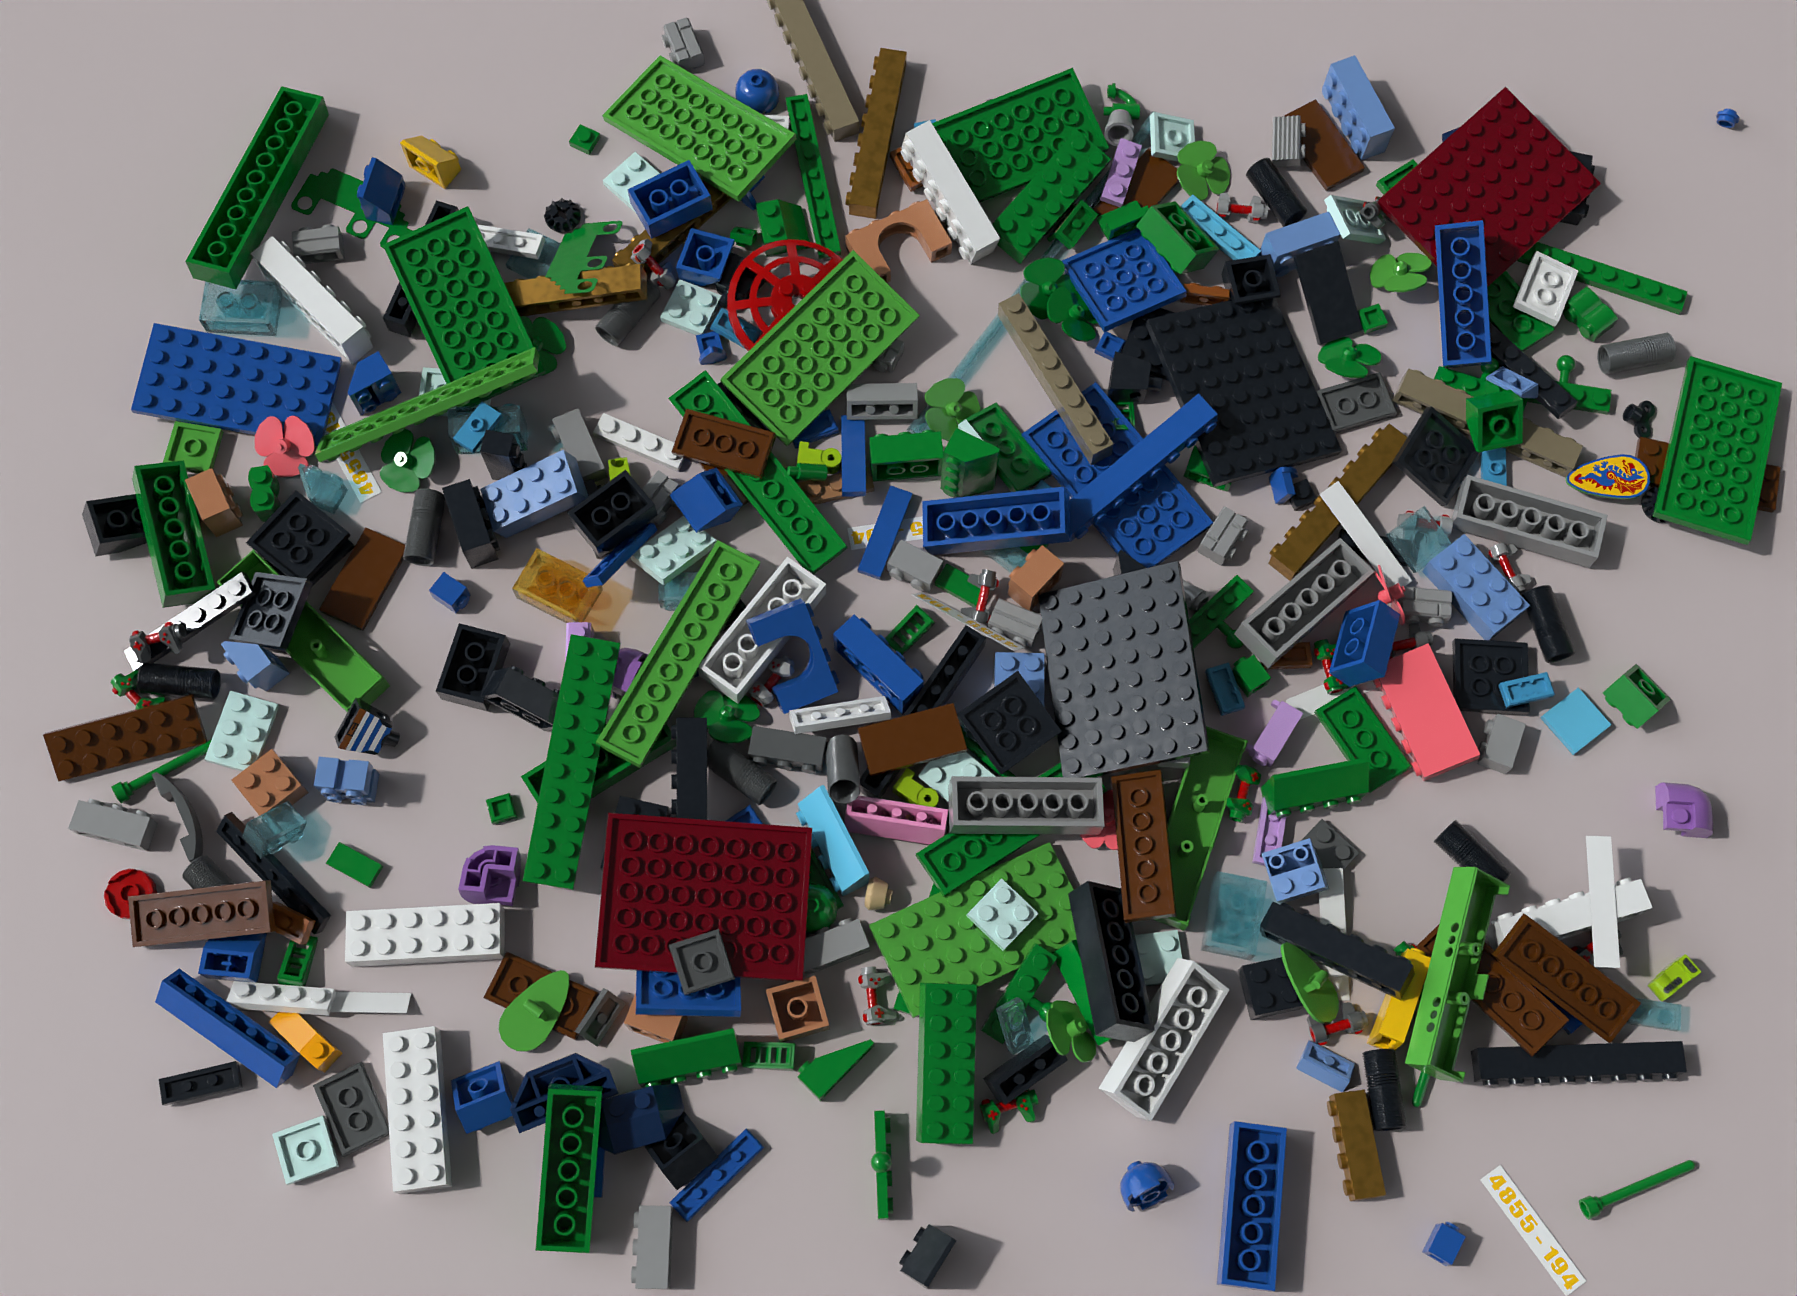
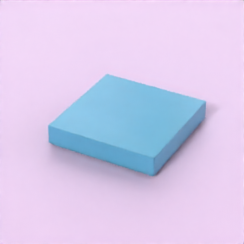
[1540,687,1611,755]

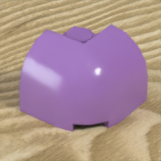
[611,648,648,698]
[1655,782,1713,838]
[458,845,521,906]

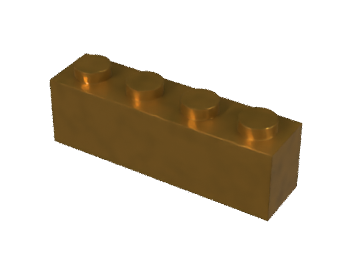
[1327,1089,1386,1201]

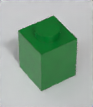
[1232,655,1271,698]

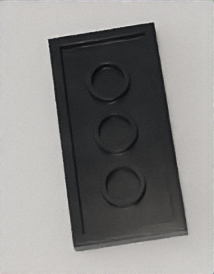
[1293,241,1363,345]

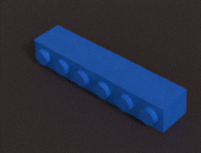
[155,968,301,1088]

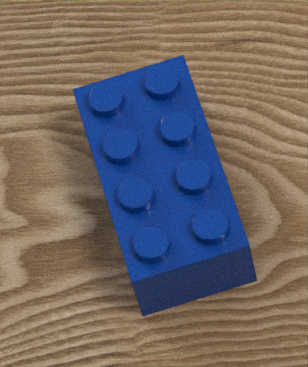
[833,614,924,715]

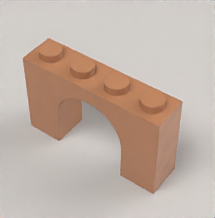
[845,199,952,283]

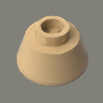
[865,877,893,911]

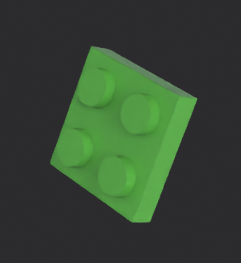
[163,421,224,473]

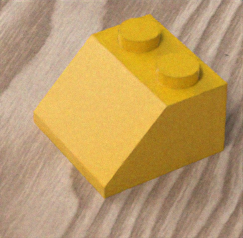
[400,135,462,189]

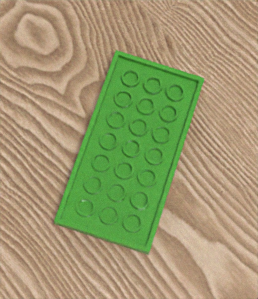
[602,55,797,202]
[720,250,920,447]
[869,842,1077,1018]

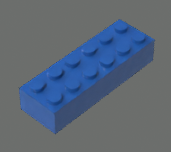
[1435,220,1492,368]
[922,487,1071,555]
[1217,1121,1287,1292]

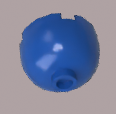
[735,69,779,114]
[1120,1161,1174,1212]

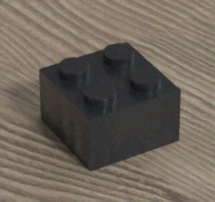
[1238,957,1304,1020]

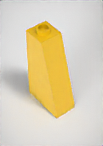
[1367,948,1431,1050]

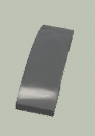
[152,772,203,862]

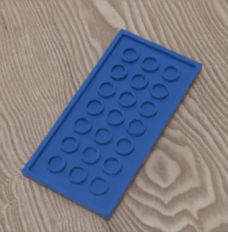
[131,323,342,446]
[1022,382,1213,568]

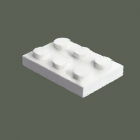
[1513,251,1578,327]

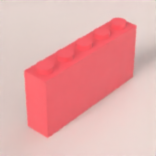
[1373,643,1480,781]

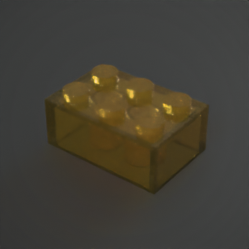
[512,548,603,623]

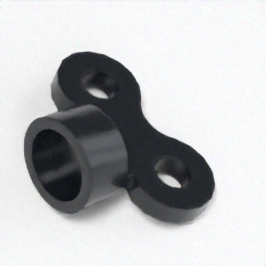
[1623,400,1655,438]

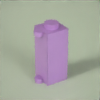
[1245,700,1303,767]

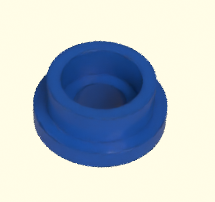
[1716,109,1740,128]

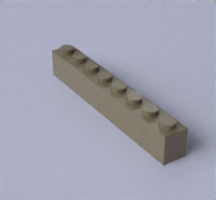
[767,0,859,142]
[998,293,1114,465]
[1392,369,1583,478]

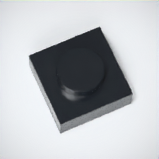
[1289,479,1317,511]

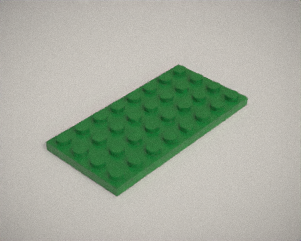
[932,68,1109,203]
[383,206,546,412]
[1653,356,1782,545]

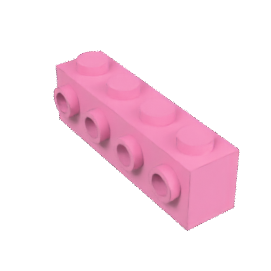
[845,796,948,845]

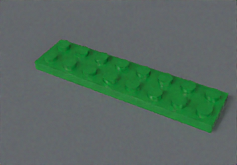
[915,763,1107,897]

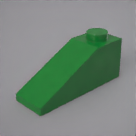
[798,1039,874,1101]

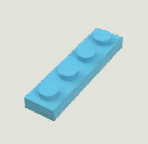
[1180,195,1261,260]

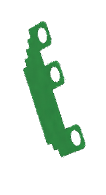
[291,168,412,249]
[545,221,623,294]

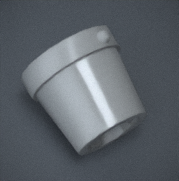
[1104,109,1134,146]

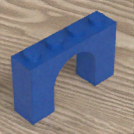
[746,598,839,714]

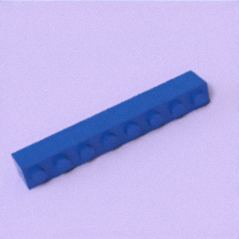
[1070,393,1218,542]

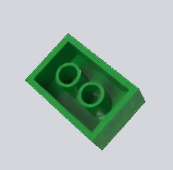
[1136,201,1219,275]
[869,430,943,482]

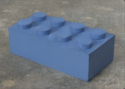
[1322,55,1395,161]
[480,450,588,538]
[1422,534,1530,640]

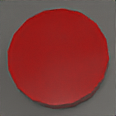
[104,869,157,919]

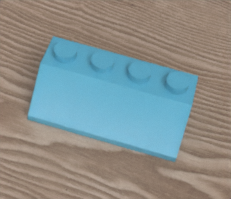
[796,785,870,896]

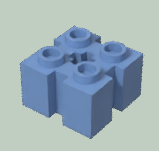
[314,757,380,805]

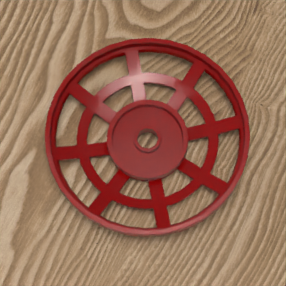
[727,239,843,351]

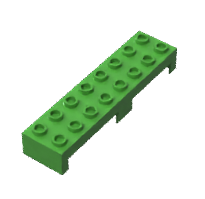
[217,549,390,712]
[1153,726,1248,931]
[1405,867,1510,1083]

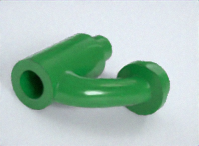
[1103,83,1140,120]
[785,463,828,481]

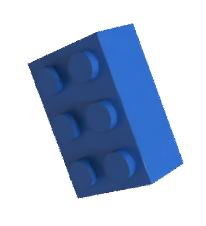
[627,160,713,239]
[1329,600,1400,687]

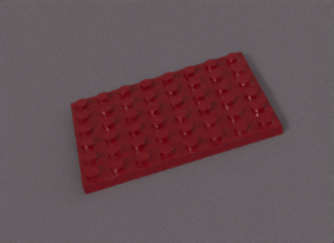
[1377,86,1601,286]
[595,813,812,981]

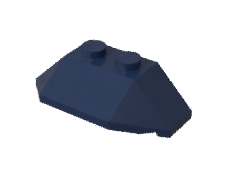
[510,1053,619,1134]
[598,1084,685,1155]

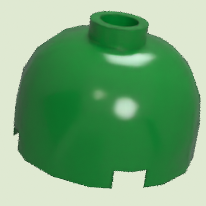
[806,883,838,934]

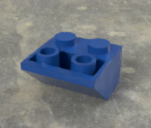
[357,157,406,225]
[347,351,402,416]
[670,468,743,533]
[198,933,267,983]

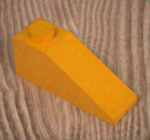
[269,1012,342,1073]

